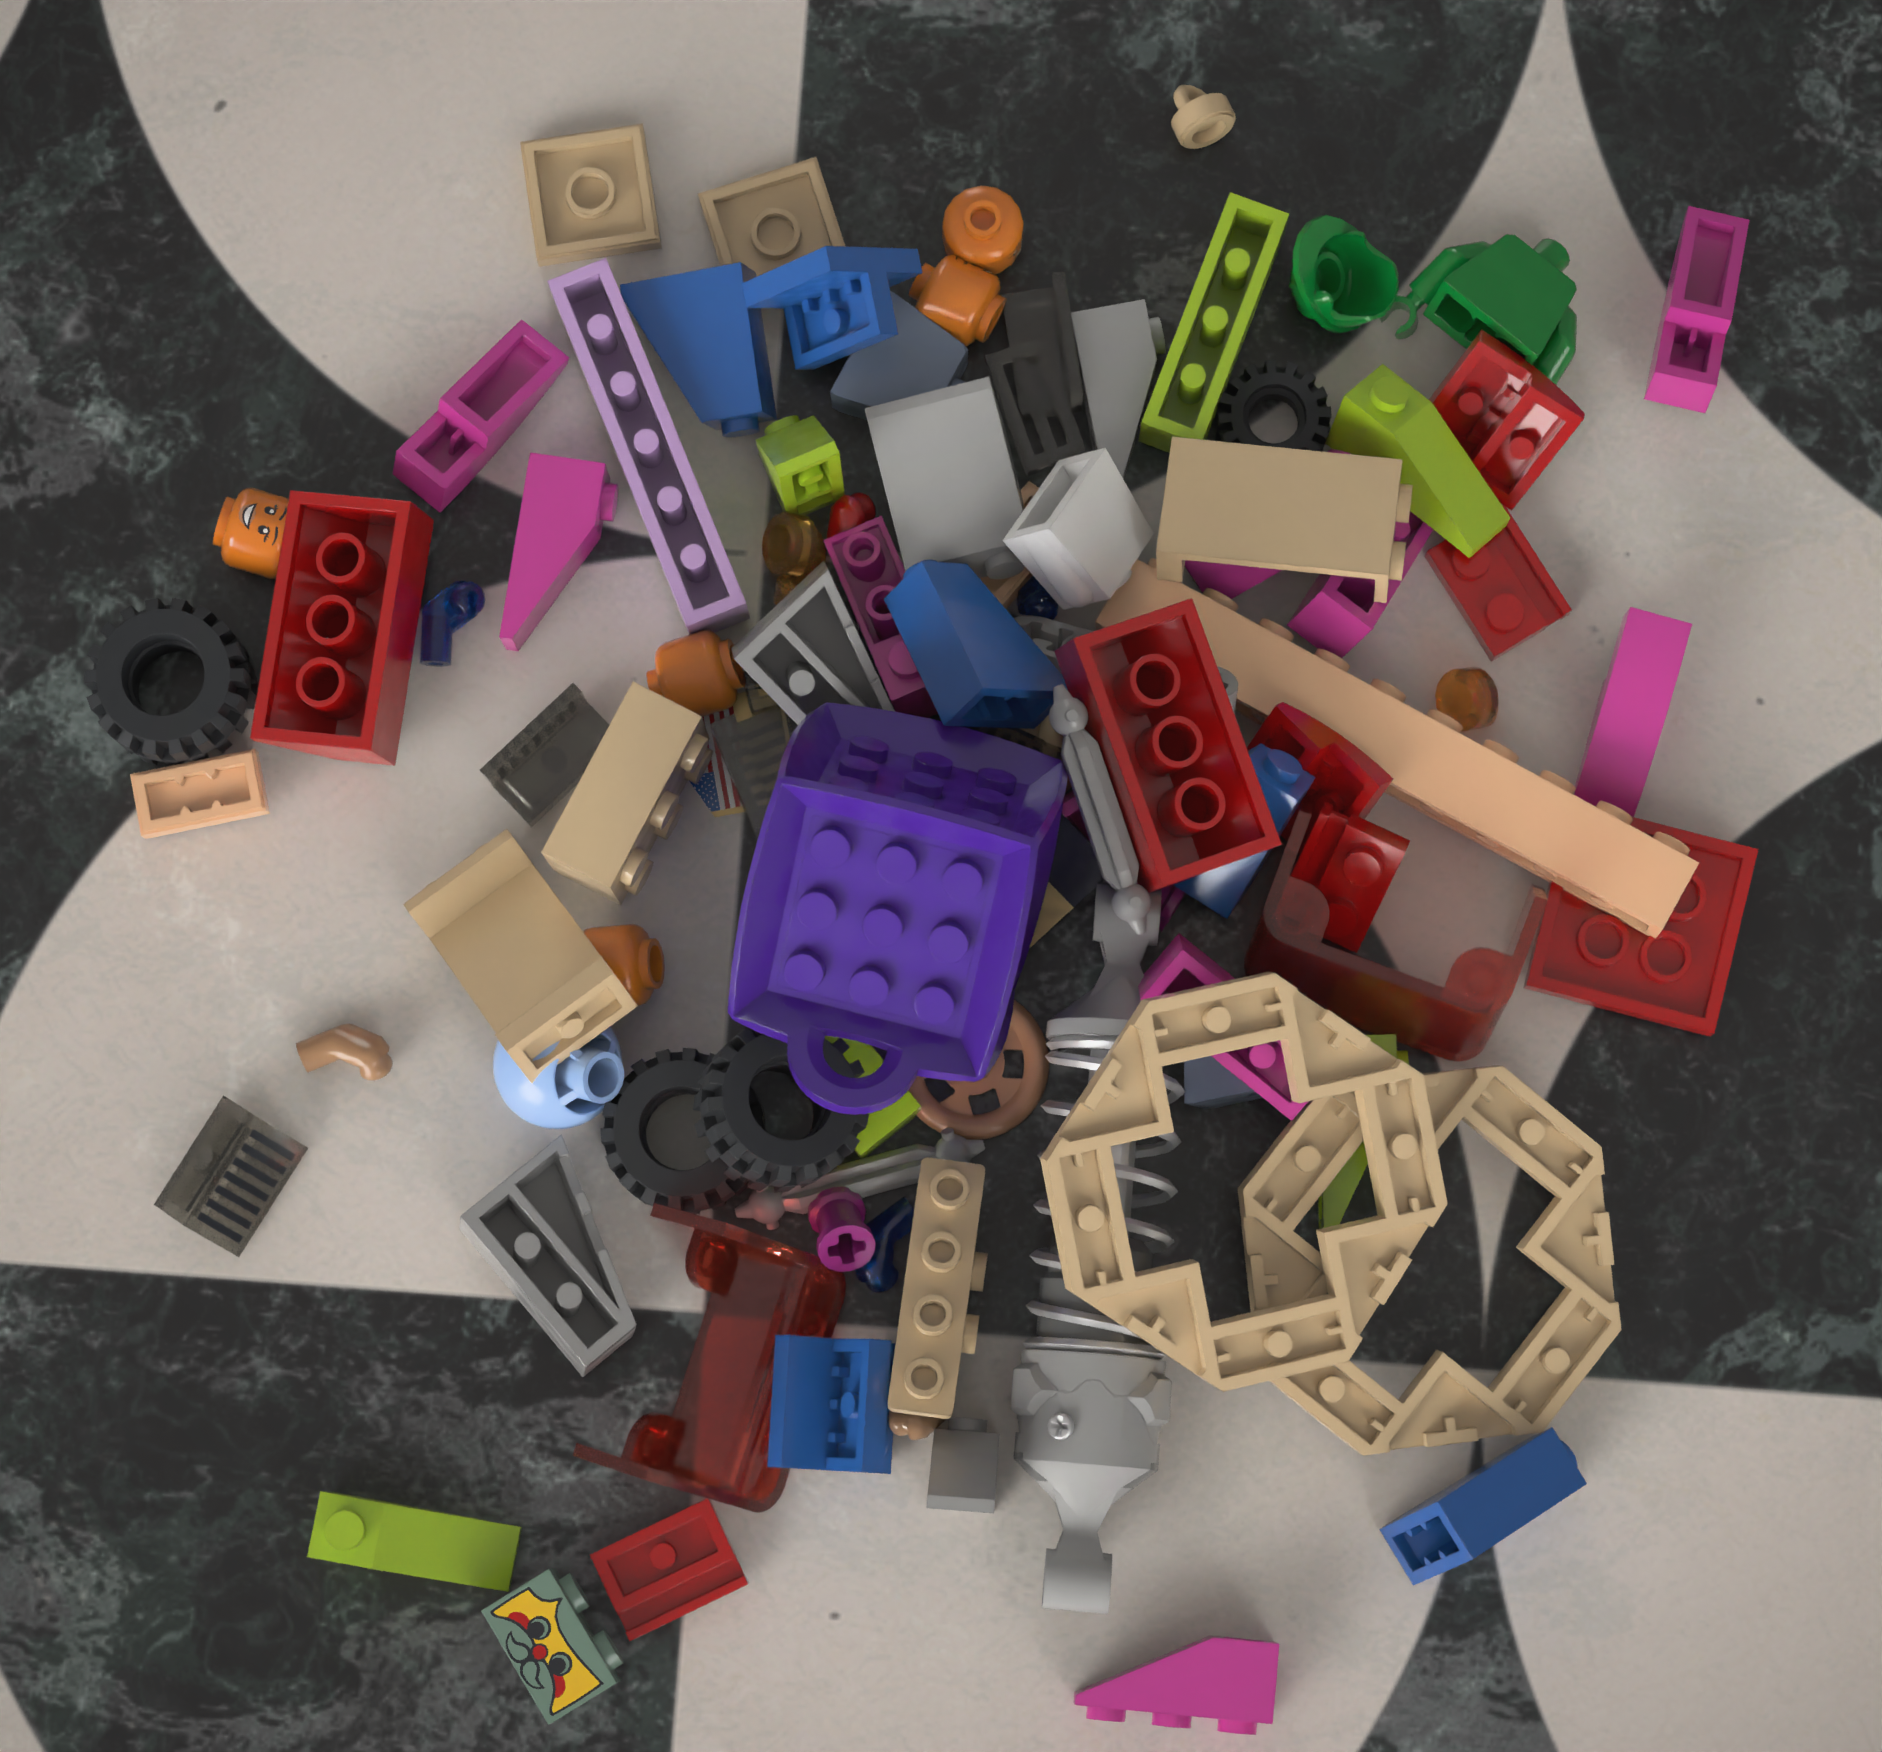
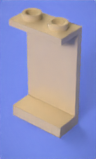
[1156,437,1413,603]
[403,829,638,1083]

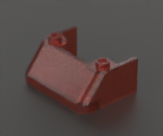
[1244,800,1548,1062]
[573,1203,846,1513]

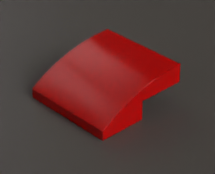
[1429,330,1585,510]
[1247,702,1393,854]

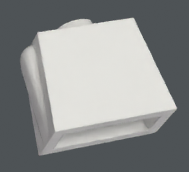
[1002,448,1154,610]

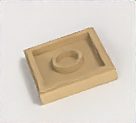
[520,123,662,267]
[698,157,845,277]

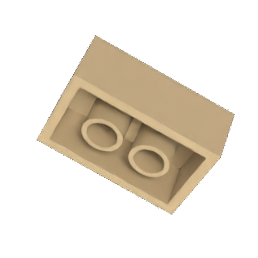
[541,681,713,905]

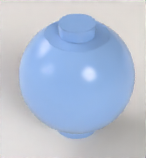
[493,1027,624,1129]

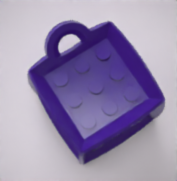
[728,702,1068,1115]

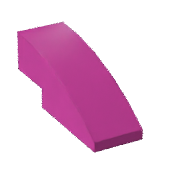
[1644,206,1749,413]
[392,319,569,513]
[1573,607,1692,817]

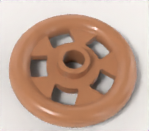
[908,1000,1049,1140]

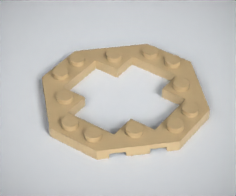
[1040,972,1448,1392]
[1238,1065,1621,1456]

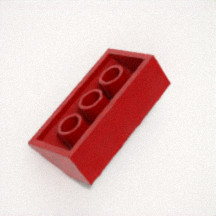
[250,490,434,766]
[1054,598,1282,893]

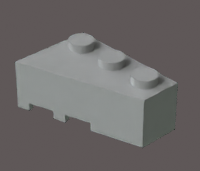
[731,561,895,725]
[459,1134,637,1377]

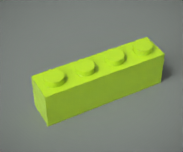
[1139,192,1289,453]

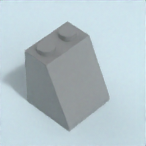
[865,377,1025,579]

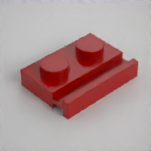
[1424,504,1572,662]
[1273,801,1410,953]
[590,1497,749,1641]

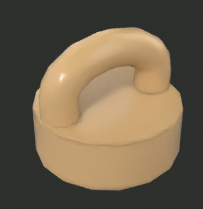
[1171,85,1236,149]

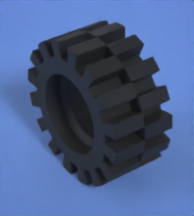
[1215,360,1332,452]

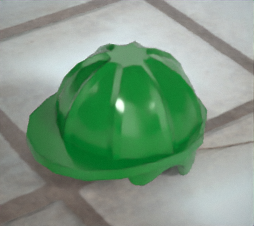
[1288,215,1399,333]

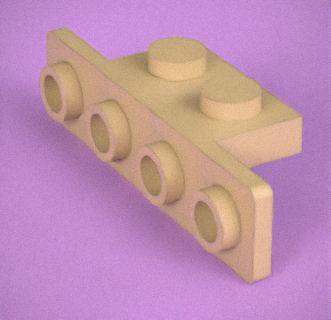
[887,1157,988,1419]

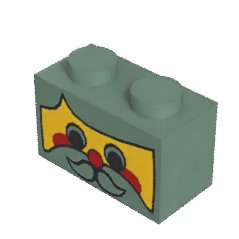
[481,1568,624,1725]

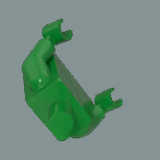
[1380,234,1577,385]

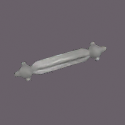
[1049,684,1151,935]
[734,1128,985,1230]

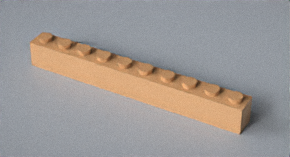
[1095,558,1699,938]

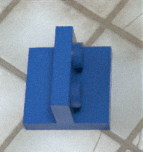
[742,246,922,370]
[767,1335,896,1474]

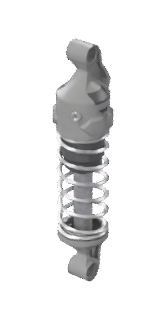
[1010,884,1185,1614]

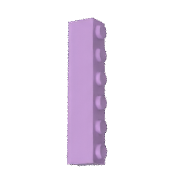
[547,258,750,634]

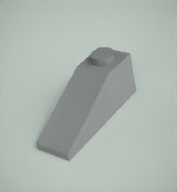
[1069,299,1166,480]
[926,1417,1000,1514]

